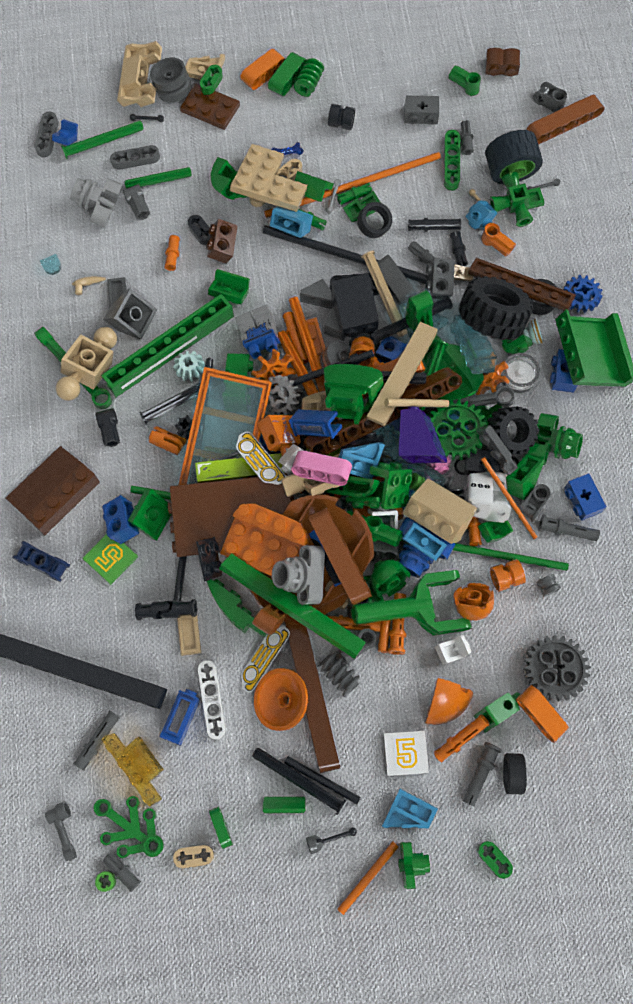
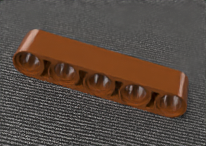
[526,94,605,145]
[309,507,372,605]

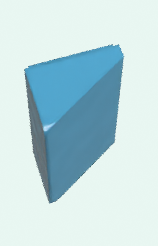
[403,523,447,561]

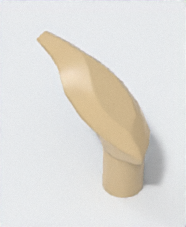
[72,276,106,295]

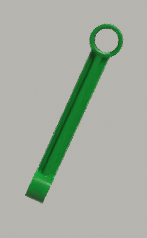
[34,326,112,409]

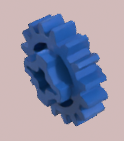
[563,275,603,313]

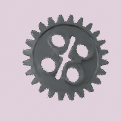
[523,635,591,702]

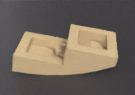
[301,391,331,411]

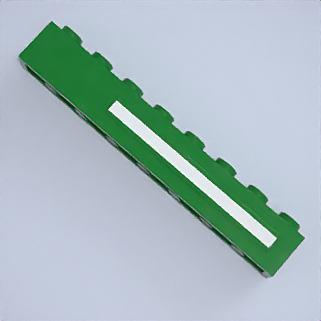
[101,294,234,398]

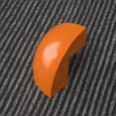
[425,678,473,725]

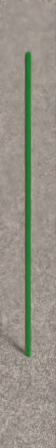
[130,485,569,571]

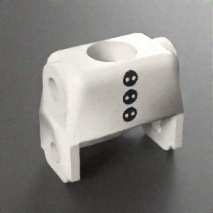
[466,472,511,523]

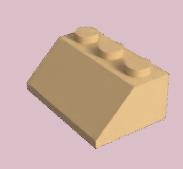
[403,479,477,544]

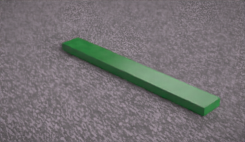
[219,553,366,659]

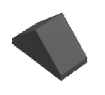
[300,279,333,309]

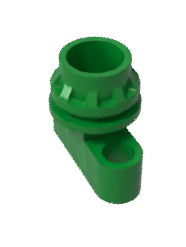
[528,413,583,465]

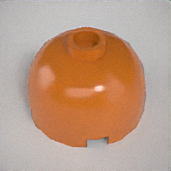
[454,583,494,621]

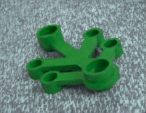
[94,796,164,858]

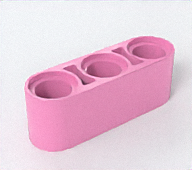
[291,451,352,486]

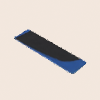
[309,530,341,587]

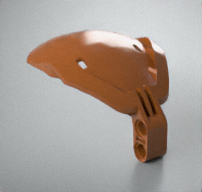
[252,495,374,636]

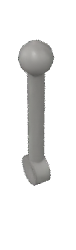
[326,179,341,214]

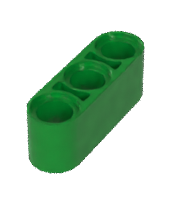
[268,52,307,96]

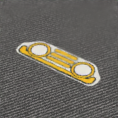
[236,431,286,485]
[241,626,290,693]

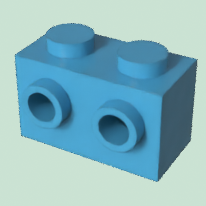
[270,206,313,238]

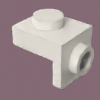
[435,635,471,665]

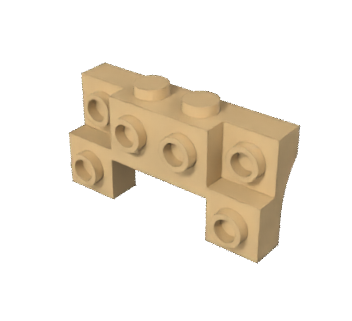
[117,41,162,107]

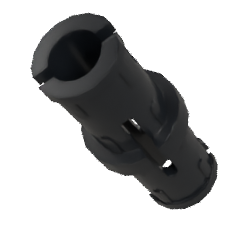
[450,231,468,267]

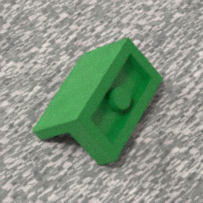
[294,171,334,202]

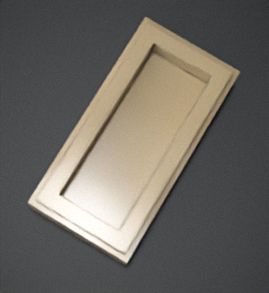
[177,615,201,656]

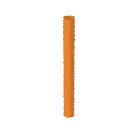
[337,841,399,915]

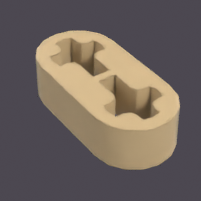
[173,845,214,868]

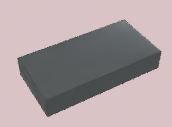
[107,277,127,308]

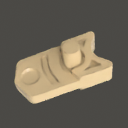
[454,264,473,281]

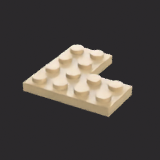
[230,144,307,212]

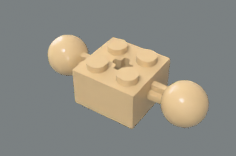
[56,327,117,401]

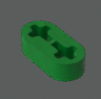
[200,65,223,95]
[209,806,233,849]
[477,841,513,879]

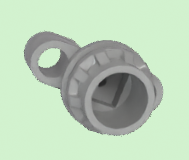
[70,178,123,228]
[272,545,325,605]

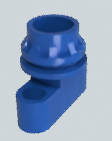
[399,517,456,578]

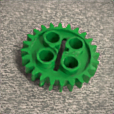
[430,399,487,460]

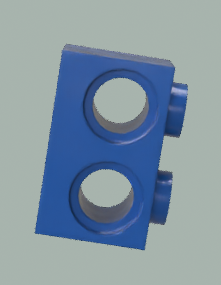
[375,336,408,364]
[102,495,139,544]

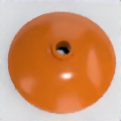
[254,668,308,731]

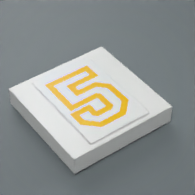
[384,731,429,776]

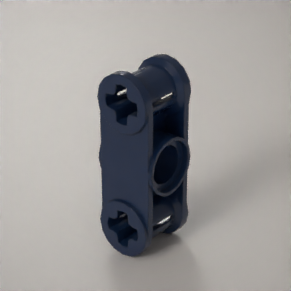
[12,541,70,582]

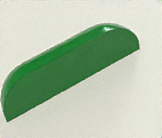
[324,476,380,498]

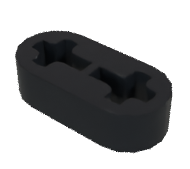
[188,215,211,245]

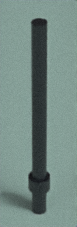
[272,350,374,389]

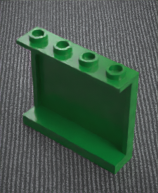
[555,309,633,387]

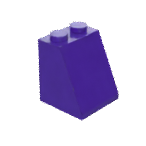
[398,406,447,463]

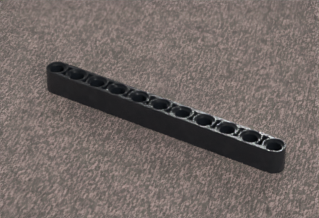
[0,634,168,709]

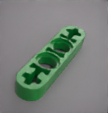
[444,130,460,191]

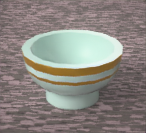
[524,318,543,344]

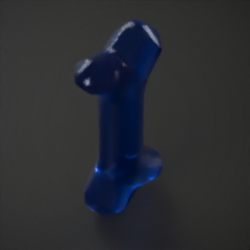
[271,142,304,155]

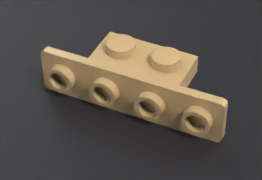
[281,454,339,497]

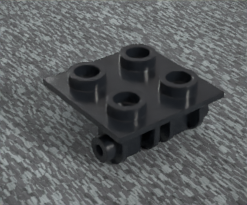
[196,537,222,582]

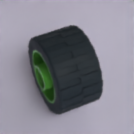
[485,130,543,184]

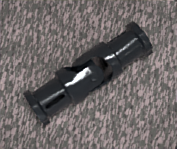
[135,599,198,620]

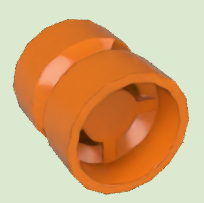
[349,336,375,367]
[490,559,526,592]

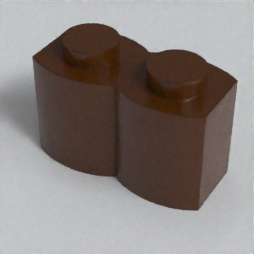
[485,48,520,76]

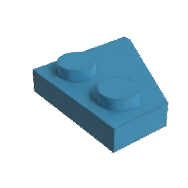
[338,442,385,479]
[382,788,438,828]

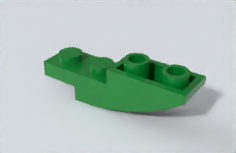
[207,579,267,638]

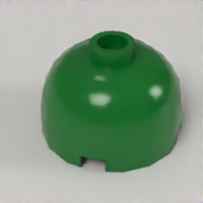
[370,560,410,598]

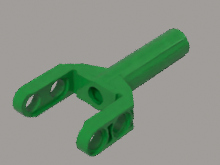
[351,570,472,636]

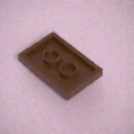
[180,83,240,130]

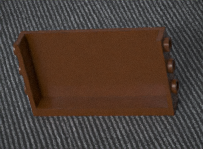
[168,474,294,557]

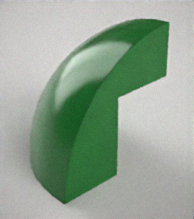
[211,157,247,200]

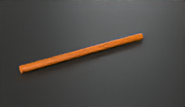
[481,457,538,539]

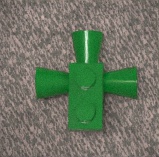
[490,172,545,227]

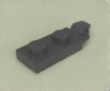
[476,426,518,475]

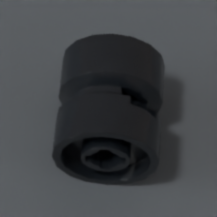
[328,104,356,130]

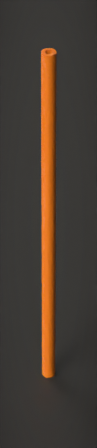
[264,152,441,218]

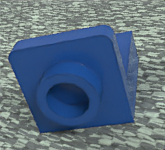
[52,119,78,146]

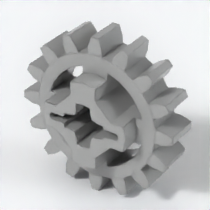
[259,375,300,415]

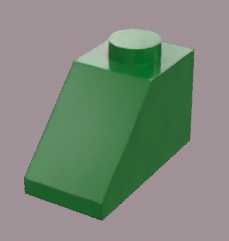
[506,454,544,500]

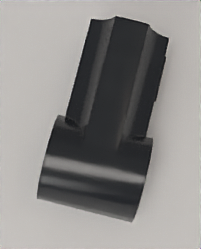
[95,408,120,447]

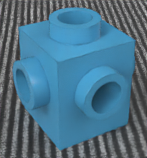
[465,200,498,229]

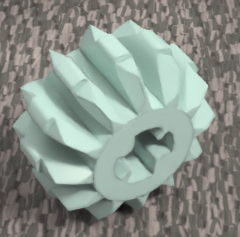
[173,350,205,382]

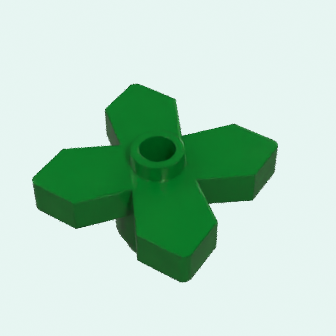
[398,842,430,889]

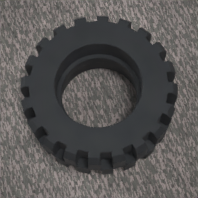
[459,276,533,340]

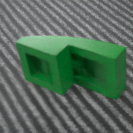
[343,191,381,222]

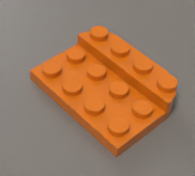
[220,504,309,576]

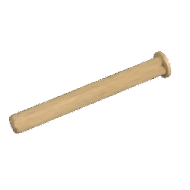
[361,250,407,337]

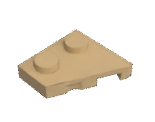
[185,54,225,80]

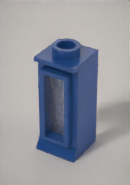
[289,409,342,439]
[159,689,200,746]

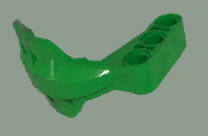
[405,290,484,401]

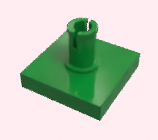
[128,488,172,541]

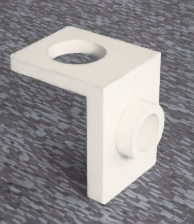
[368,506,398,529]

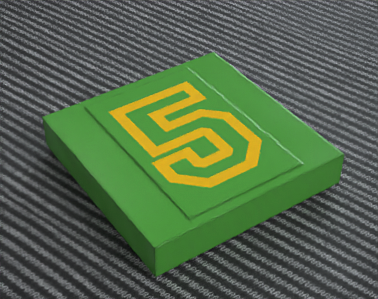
[82,534,138,585]

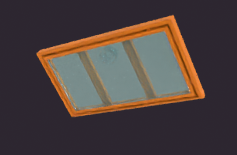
[178,367,272,485]

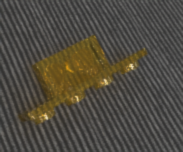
[102,733,164,807]

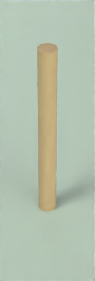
[384,398,449,407]

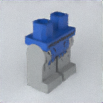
[235,304,280,360]

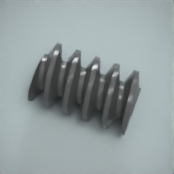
[317,651,360,697]

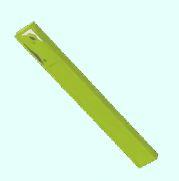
[195,448,341,483]

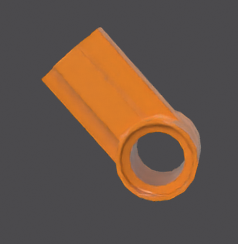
[481,223,516,257]

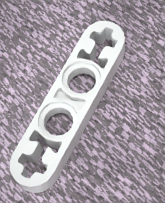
[198,661,226,740]

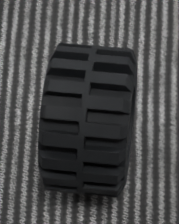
[487,406,539,455]

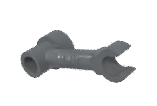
[45,801,77,862]

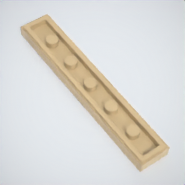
[367,322,438,427]

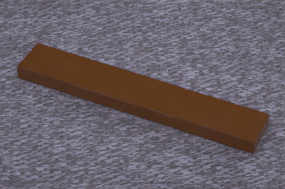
[468,257,576,311]

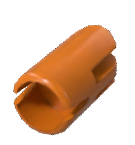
[149,426,187,455]

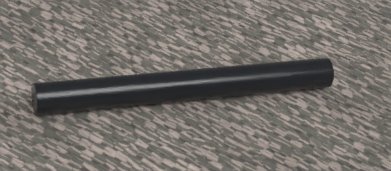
[284,756,361,805]

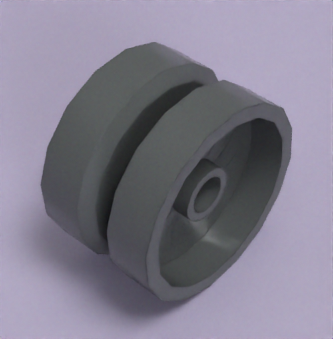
[150,57,192,103]

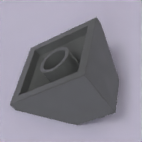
[103,288,157,339]

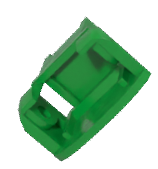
[324,364,384,425]

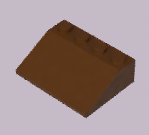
[5,446,100,536]

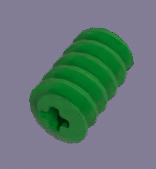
[294,58,325,97]

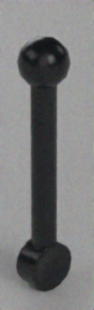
[129,114,164,122]

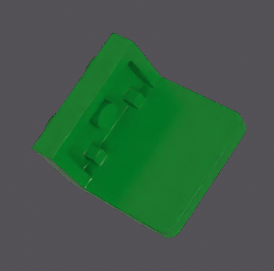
[369,462,412,510]

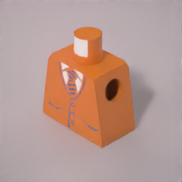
[257,415,301,456]

